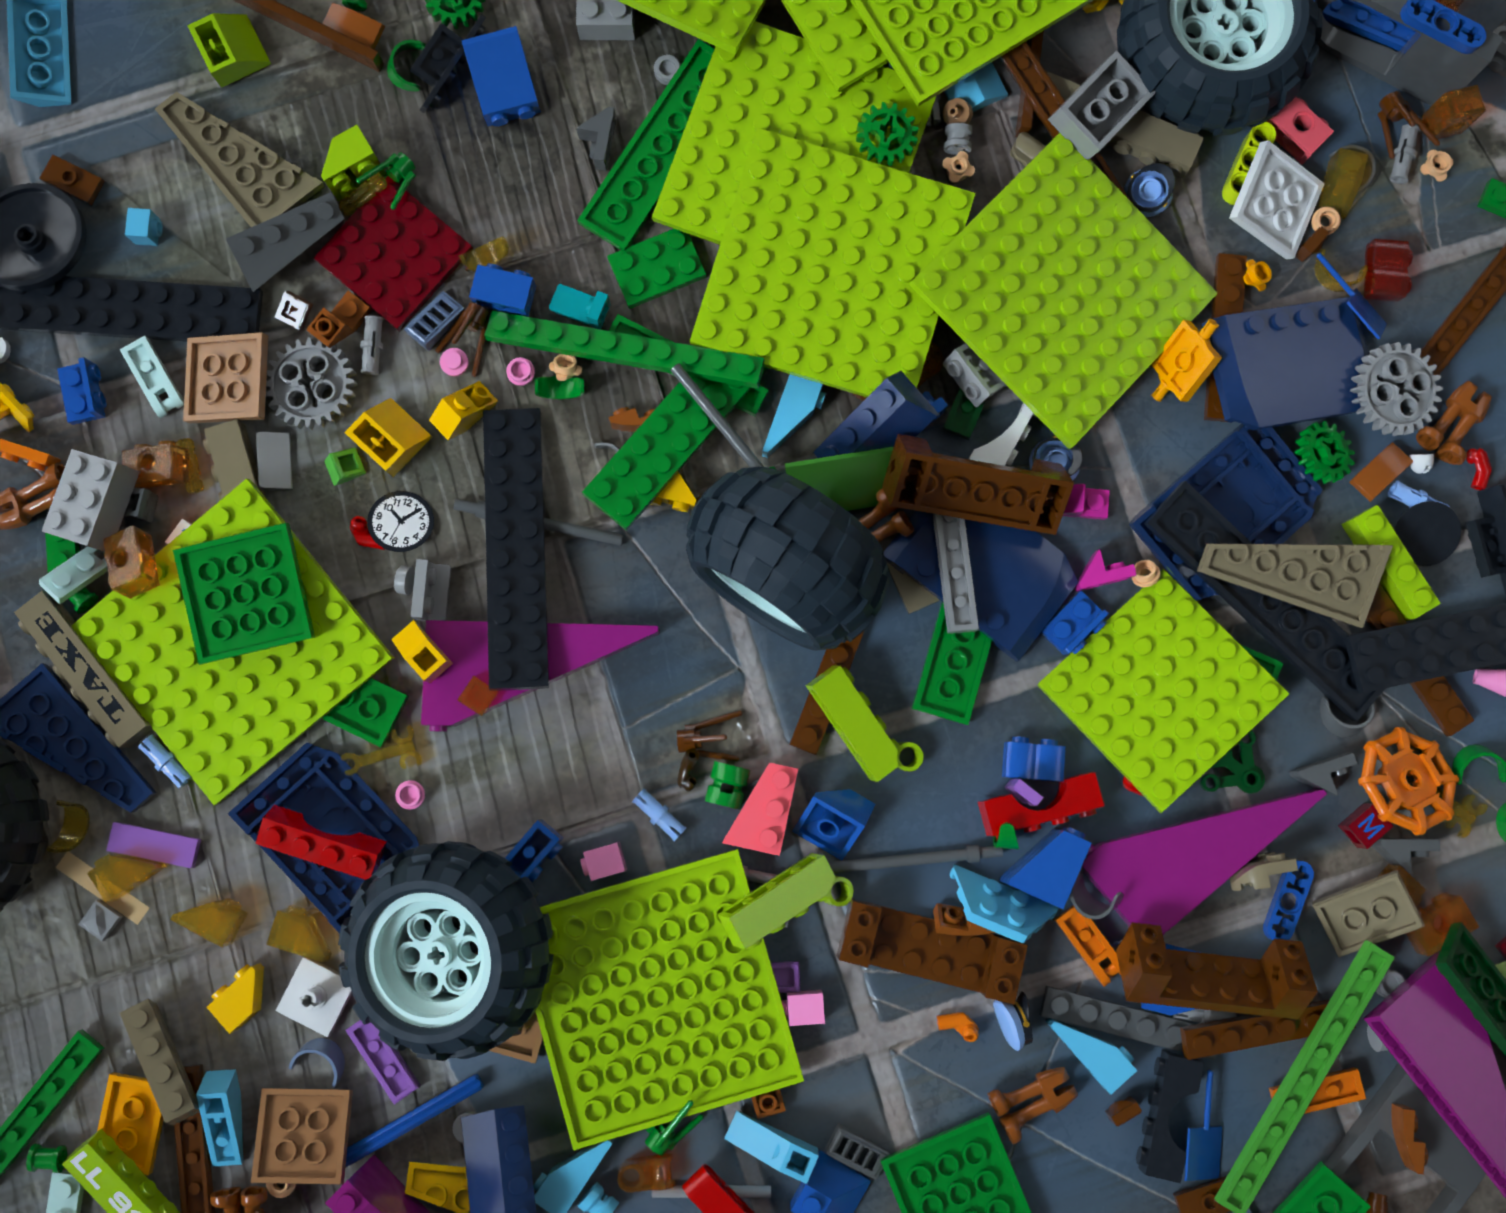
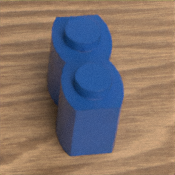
[1002,737,1066,782]

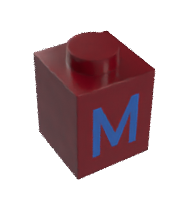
[1338,803,1394,849]

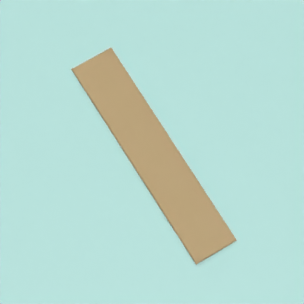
[56,851,149,925]

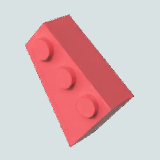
[722,763,798,856]

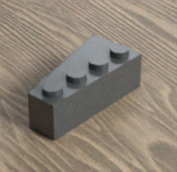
[226,192,344,292]

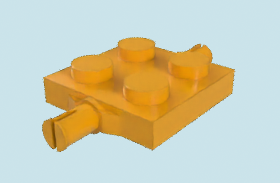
[1151,319,1222,402]

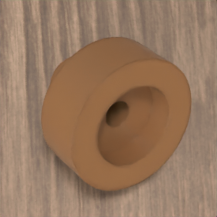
[943,98,973,124]

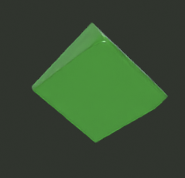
[325,447,366,486]

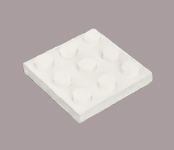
[1229,140,1325,260]

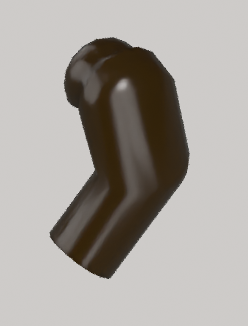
[677,749,699,792]

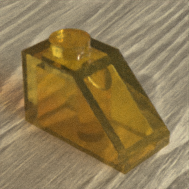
[1318,148,1368,219]
[87,854,166,902]
[170,898,248,947]
[266,905,332,962]

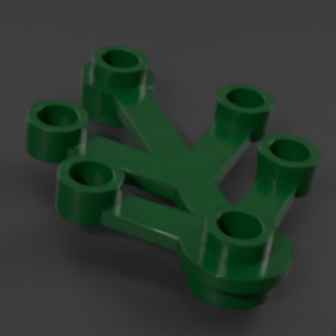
[1200,730,1265,794]

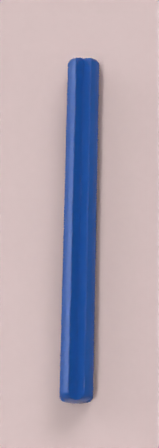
[346,1074,484,1167]

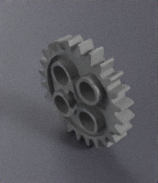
[266,338,358,430]
[1350,342,1443,436]

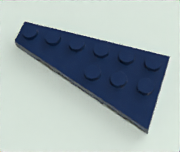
[0,663,157,813]

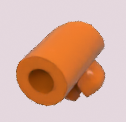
[936,1012,979,1042]

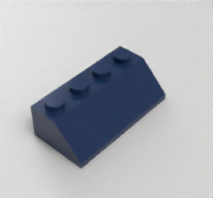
[813,371,940,458]
[461,1105,536,1213]

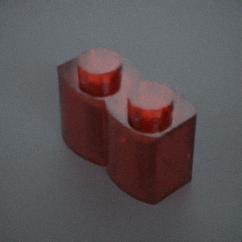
[1364,239,1413,302]

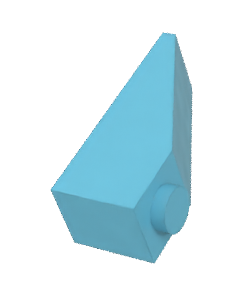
[762,375,826,458]
[1046,1018,1137,1095]
[196,1069,243,1166]
[533,1139,614,1213]

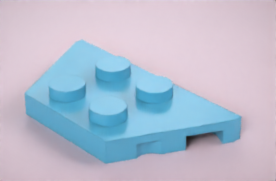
[950,864,1059,944]

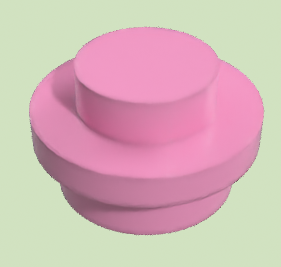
[440,348,469,376]
[506,357,535,386]
[395,780,425,810]

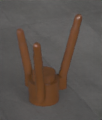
[1377,91,1440,159]
[436,302,490,377]
[677,710,742,761]

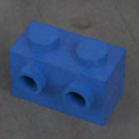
[469,263,536,317]
[505,819,563,883]

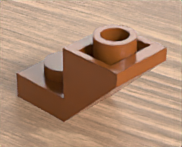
[306,290,373,348]

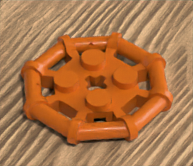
[1358,727,1460,835]

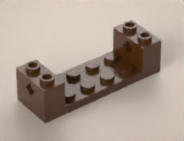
[882,434,1074,535]
[837,898,1028,1005]
[1116,922,1318,1019]

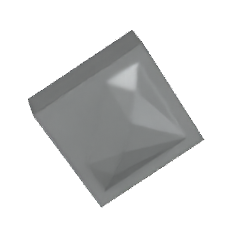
[78,899,123,941]

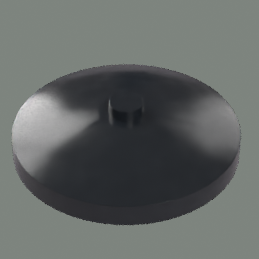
[0,183,86,291]

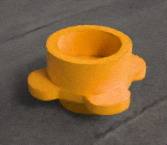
[1243,259,1272,292]

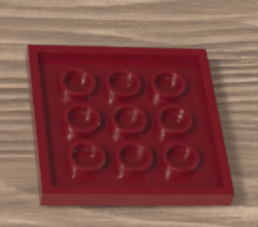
[314,176,473,332]

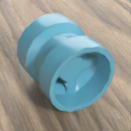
[577,1182,619,1213]

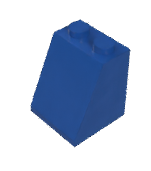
[461,26,541,126]
[999,826,1092,909]

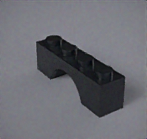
[1136,1050,1204,1183]

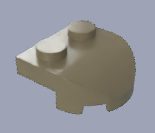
[1230,852,1298,891]

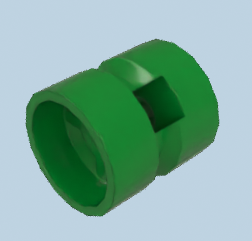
[704,761,751,810]

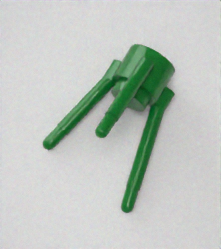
[356,152,416,210]
[645,1100,704,1156]

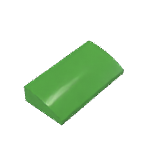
[785,447,894,511]

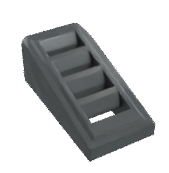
[824,1123,890,1180]

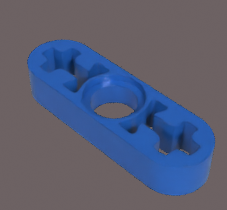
[1400,0,1486,54]
[1263,860,1314,941]

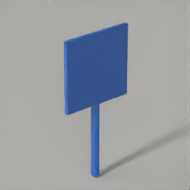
[1316,253,1387,340]
[1184,1070,1222,1181]

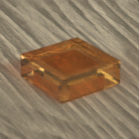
[457,676,499,716]

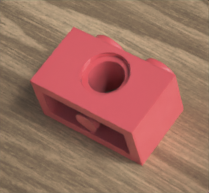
[1266,96,1334,165]

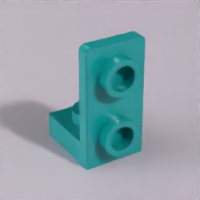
[549,284,611,329]

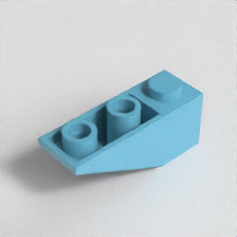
[724,1110,819,1184]

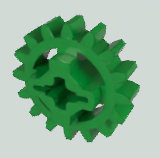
[425,0,486,29]
[856,102,919,167]
[1295,421,1355,484]

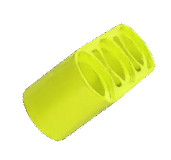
[1222,122,1276,205]

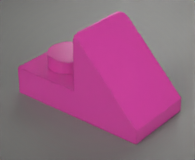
[1063,484,1110,520]
[1074,549,1137,592]

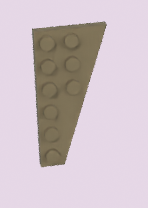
[154,92,325,227]
[1197,543,1393,628]

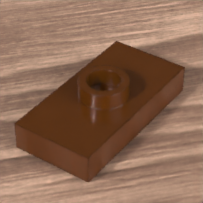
[39,154,105,206]
[1173,1176,1231,1213]

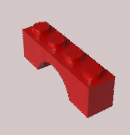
[977,772,1105,840]
[256,805,387,880]

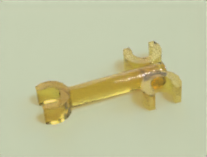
[341,725,422,776]
[1408,781,1488,838]

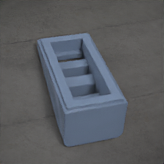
[404,291,465,352]

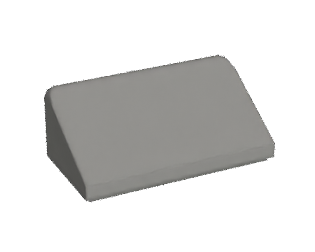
[256,432,293,491]

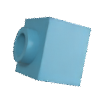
[125,208,163,246]

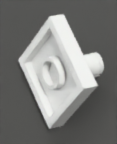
[275,956,352,1037]

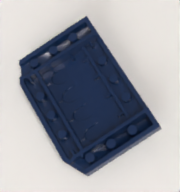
[1201,297,1379,430]
[1129,424,1323,601]
[884,511,1079,662]
[227,743,420,934]

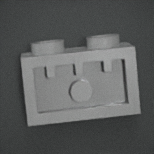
[943,343,1007,407]
[410,559,451,621]

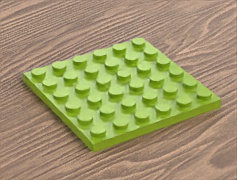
[1037,569,1289,814]

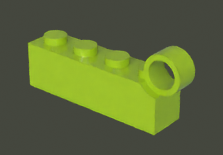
[805,665,923,782]
[718,853,854,950]

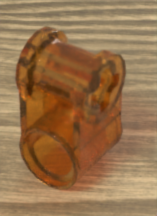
[617,1153,676,1193]

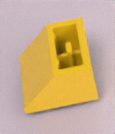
[344,398,433,477]

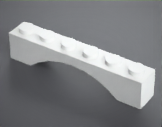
[969,403,1037,466]

